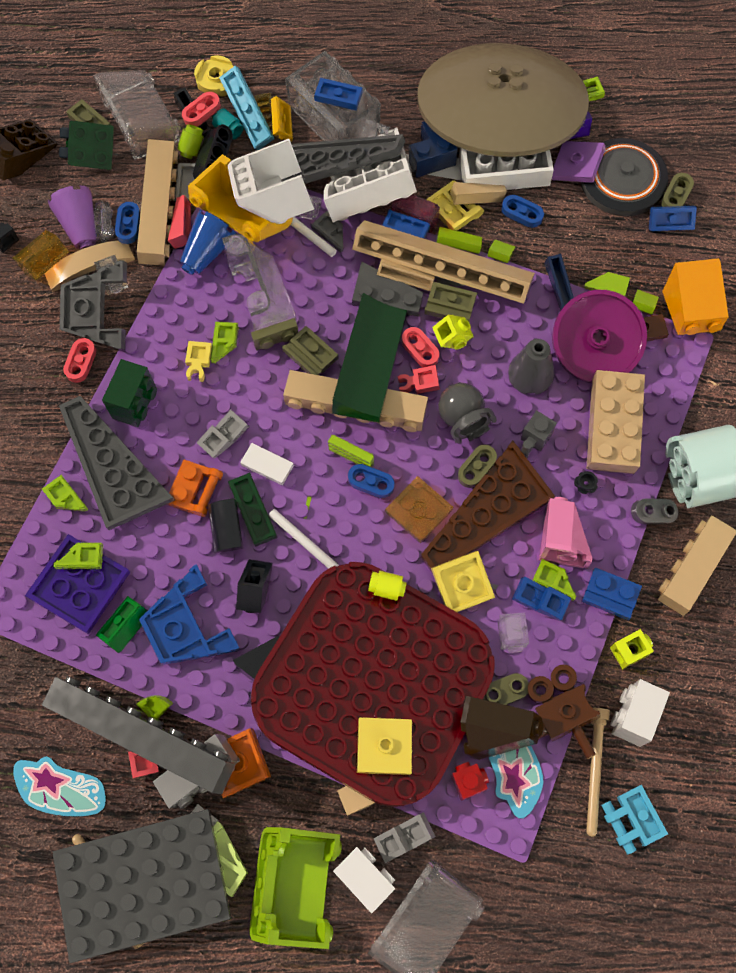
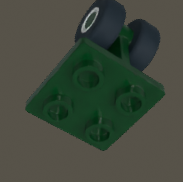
[59,120,114,170]

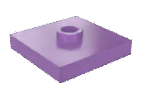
[552,141,606,183]

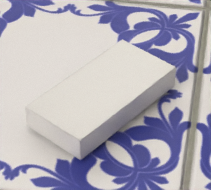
[240,443,294,486]

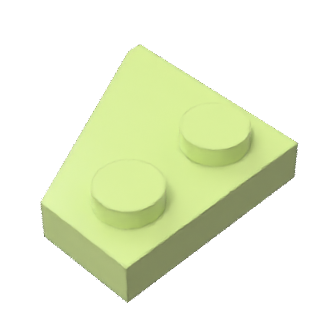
[213,821,248,897]

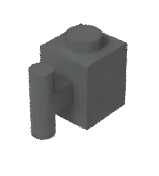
[521,410,557,458]

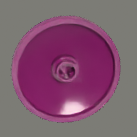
[552,290,647,383]

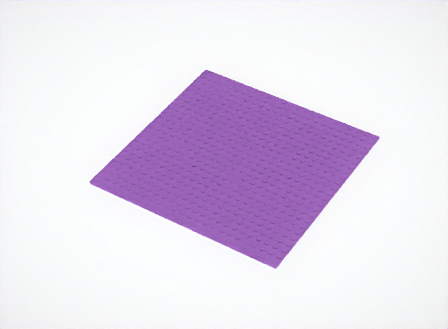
[0,189,714,863]

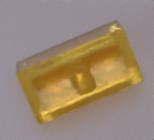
[12,230,69,281]

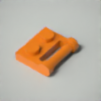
[167,459,224,517]

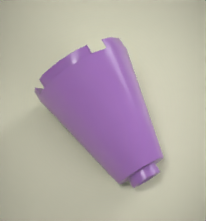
[48,185,96,250]

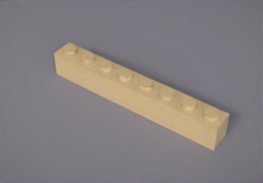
[352,220,535,304]

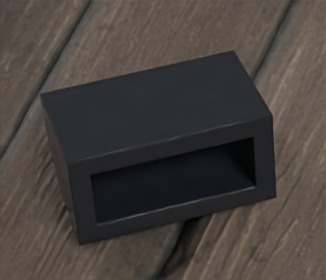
[208,498,244,553]

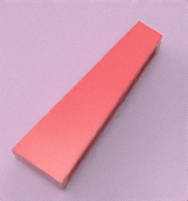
[168,195,191,249]

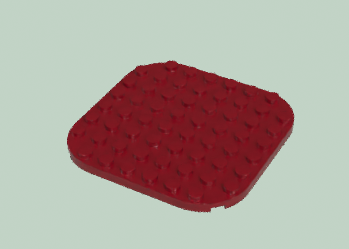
[251,562,495,807]

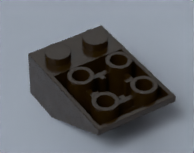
[0,119,57,181]

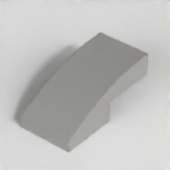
[197,410,250,459]
[374,812,436,863]

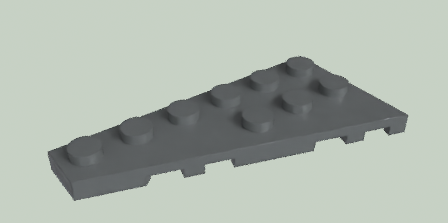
[281,134,405,184]
[59,396,175,530]

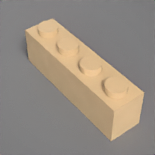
[658,515,736,616]

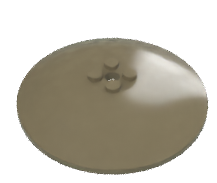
[417,43,589,157]

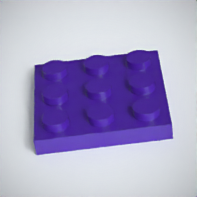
[25,534,130,635]

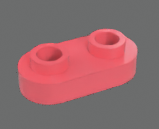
[182,92,221,126]
[402,327,439,367]
[64,338,96,383]

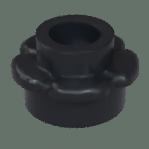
[574,471,598,494]

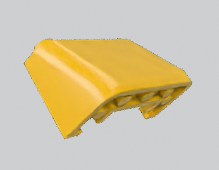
[188,154,293,242]

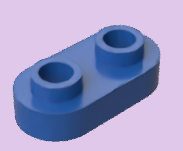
[502,195,544,228]
[115,202,141,244]
[348,464,394,498]

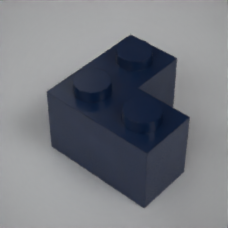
[408,121,458,178]

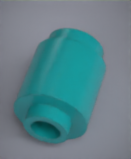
[212,108,244,140]

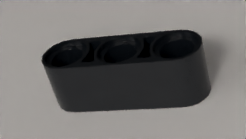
[193,124,233,179]

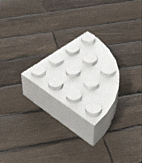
[324,127,417,222]

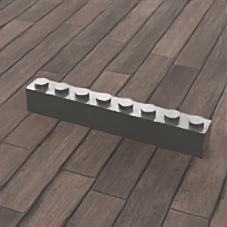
[42,676,236,794]

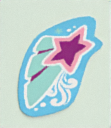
[489,746,543,818]
[13,756,106,816]

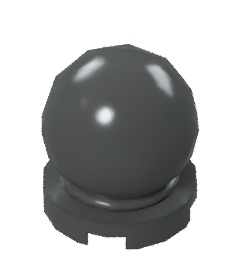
[438,382,497,444]

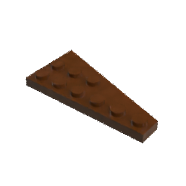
[421,440,555,574]

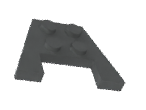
[59,260,127,350]

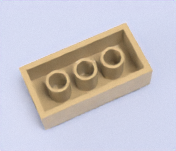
[586,370,645,474]

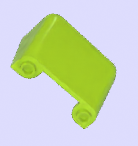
[250,827,342,949]

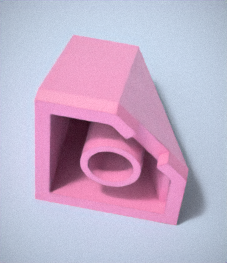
[539,497,592,569]

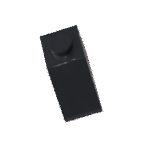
[236,559,273,613]

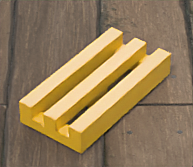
[271,96,293,142]

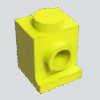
[610,629,654,669]

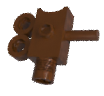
[528,665,601,759]

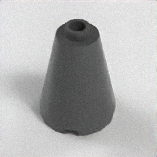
[508,339,555,395]

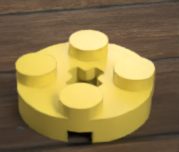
[194,55,234,97]

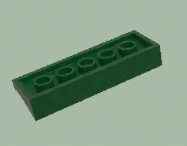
[332,293,407,423]

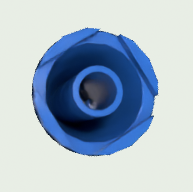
[180,209,237,275]

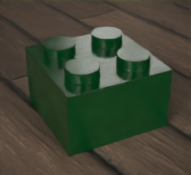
[102,359,157,427]

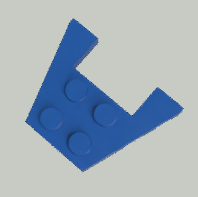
[139,564,240,665]

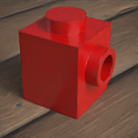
[451,762,489,801]

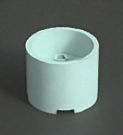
[665,425,736,508]

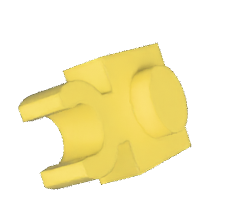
[185,341,212,382]

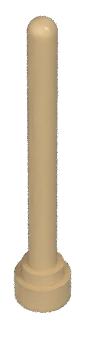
[586,708,610,837]

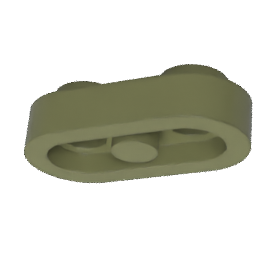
[662,173,694,207]
[458,445,497,488]
[483,673,529,705]

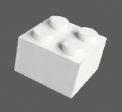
[610,679,670,747]
[333,847,395,913]

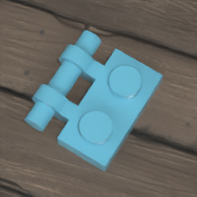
[601,785,668,855]

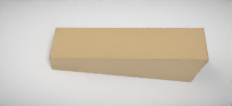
[450,182,507,205]
[377,259,435,291]

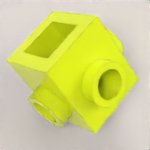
[432,314,474,350]

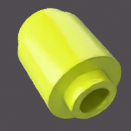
[368,570,407,601]

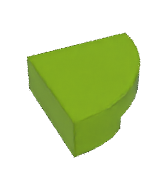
[137,695,173,719]

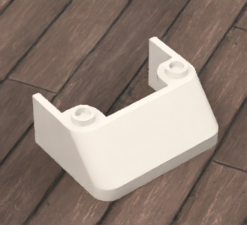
[228,139,314,224]

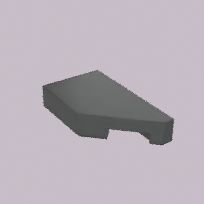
[311,211,343,252]

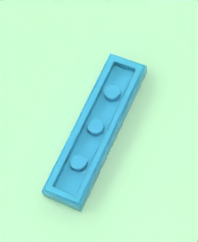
[219,65,275,150]

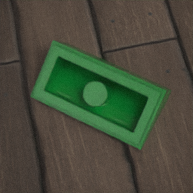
[96,596,147,653]

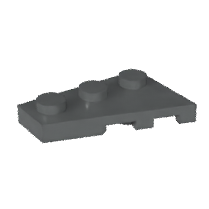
[352,261,423,316]

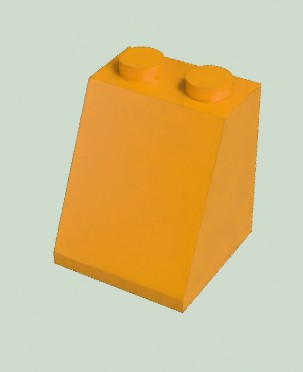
[662,258,729,335]

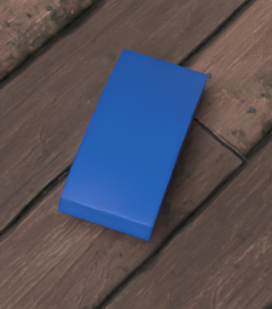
[512,576,571,621]

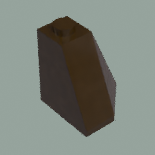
[460,696,544,760]

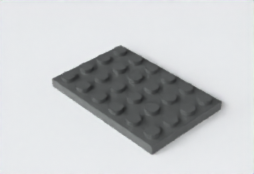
[52,809,232,964]

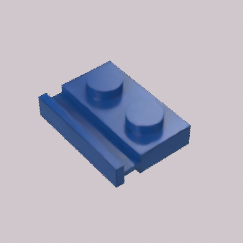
[581,567,642,621]

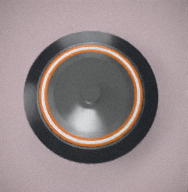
[581,138,668,216]

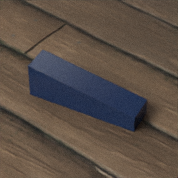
[544,254,574,311]

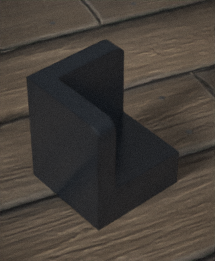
[0,222,19,253]

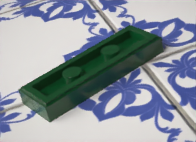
[228,473,278,547]

